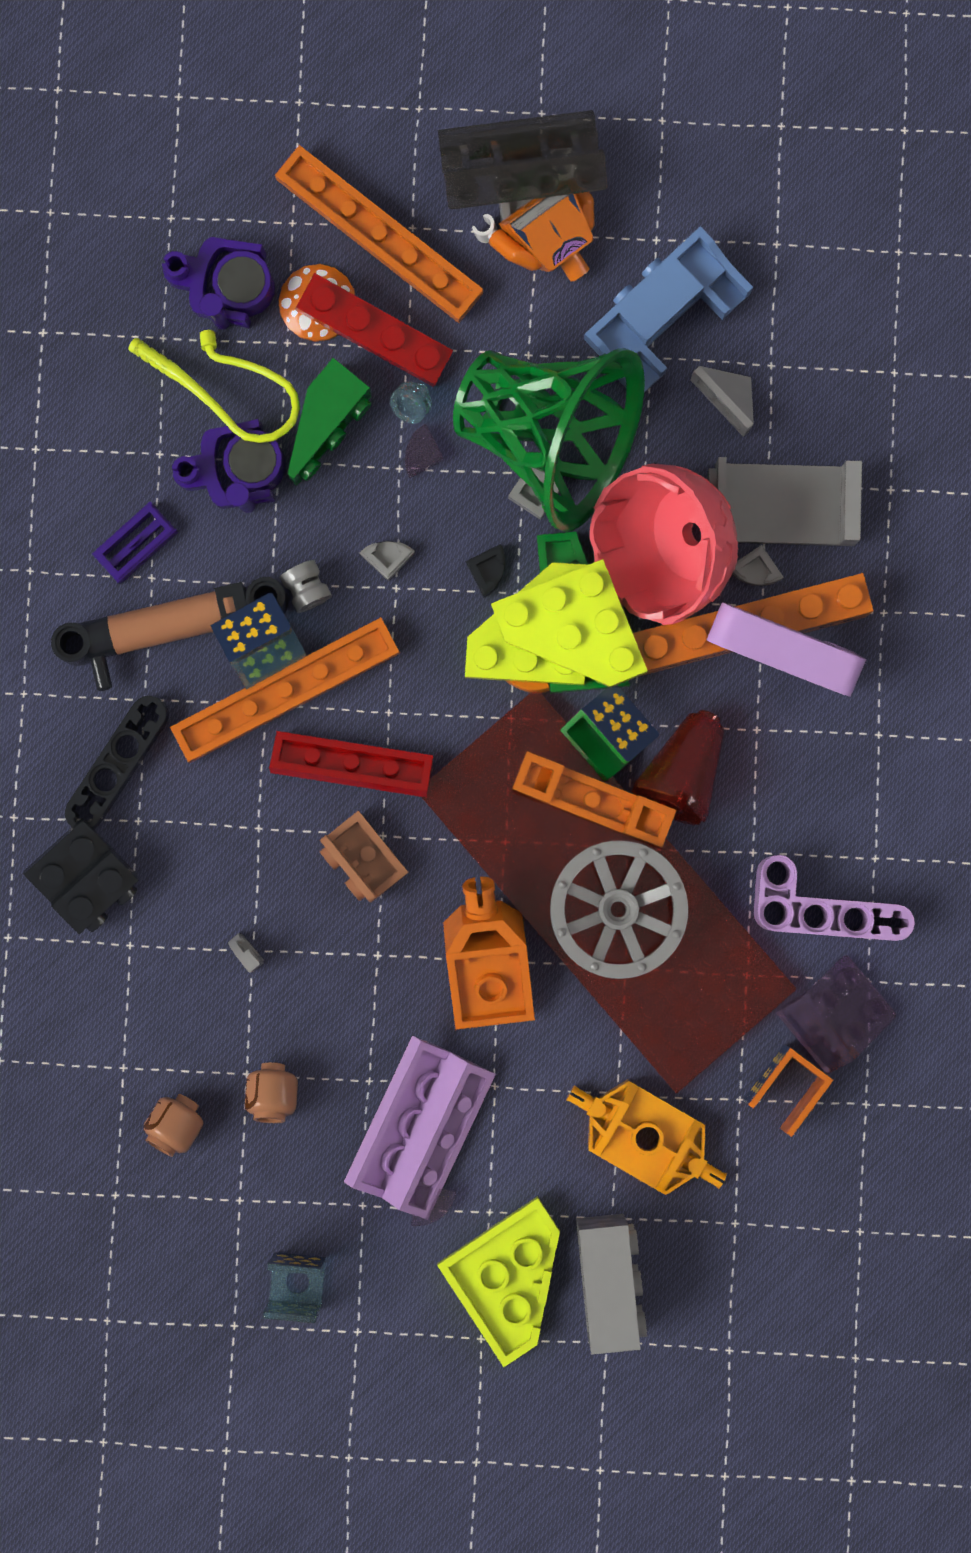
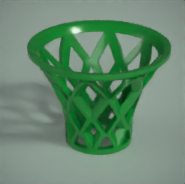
[453,348,645,532]

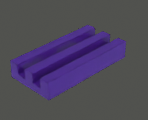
[92,501,178,584]

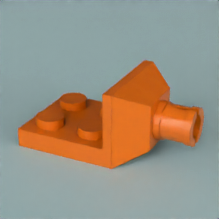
[443,877,535,1030]

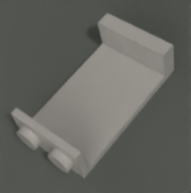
[707,457,862,546]

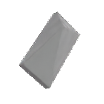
[691,366,754,437]

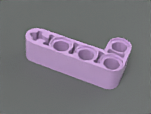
[707,602,866,697]
[754,855,915,941]

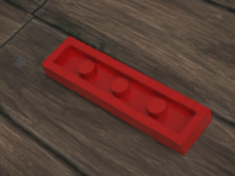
[295,273,453,387]
[269,731,433,798]

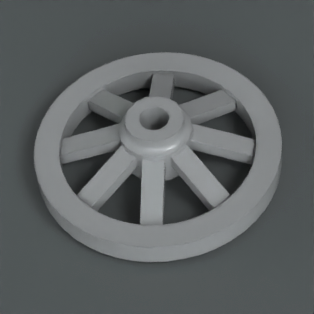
[550,841,688,979]

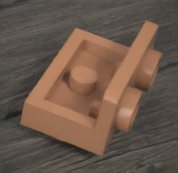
[320,811,409,903]

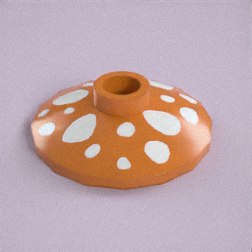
[279,264,355,342]

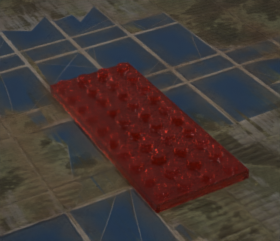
[421,691,796,1094]

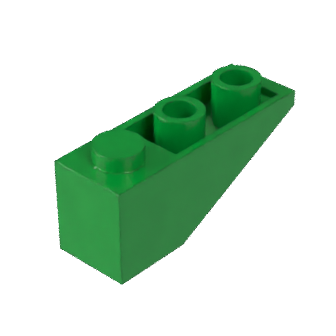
[287,358,372,486]

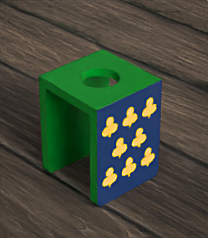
[560,685,659,781]

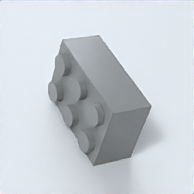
[576,1214,647,1355]

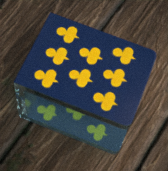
[210,593,306,689]
[263,1252,326,1323]

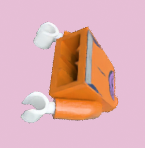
[472,158,595,282]

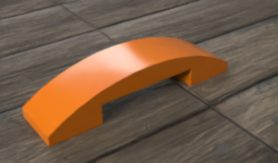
[512,751,676,848]

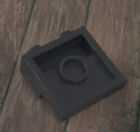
[23,818,139,934]

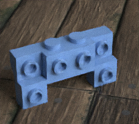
[584,226,753,393]

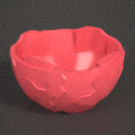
[589,464,738,625]

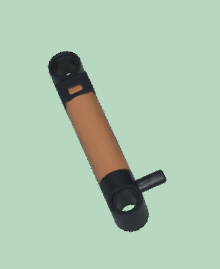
[51,577,289,691]

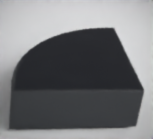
[466,544,505,598]

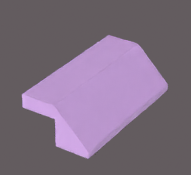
[344,1036,496,1220]

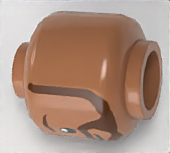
[244,1062,298,1123]
[143,1094,203,1157]

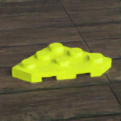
[491,559,648,687]
[465,563,587,685]
[437,1196,560,1367]

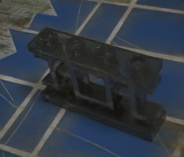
[437,110,607,209]

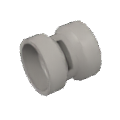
[280,560,332,613]

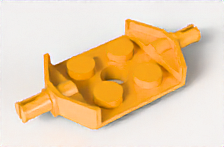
[566,1079,727,1195]

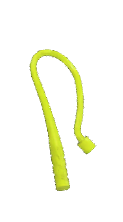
[128,330,300,443]

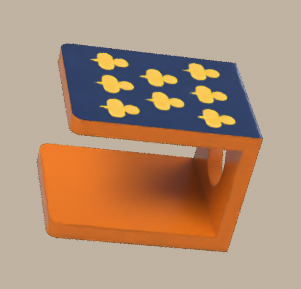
[743,1045,834,1137]

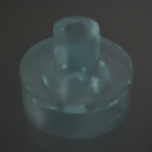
[390,381,432,424]

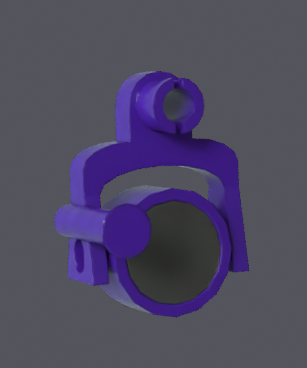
[162,237,275,330]
[172,419,286,513]

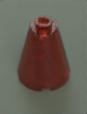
[631,710,724,825]

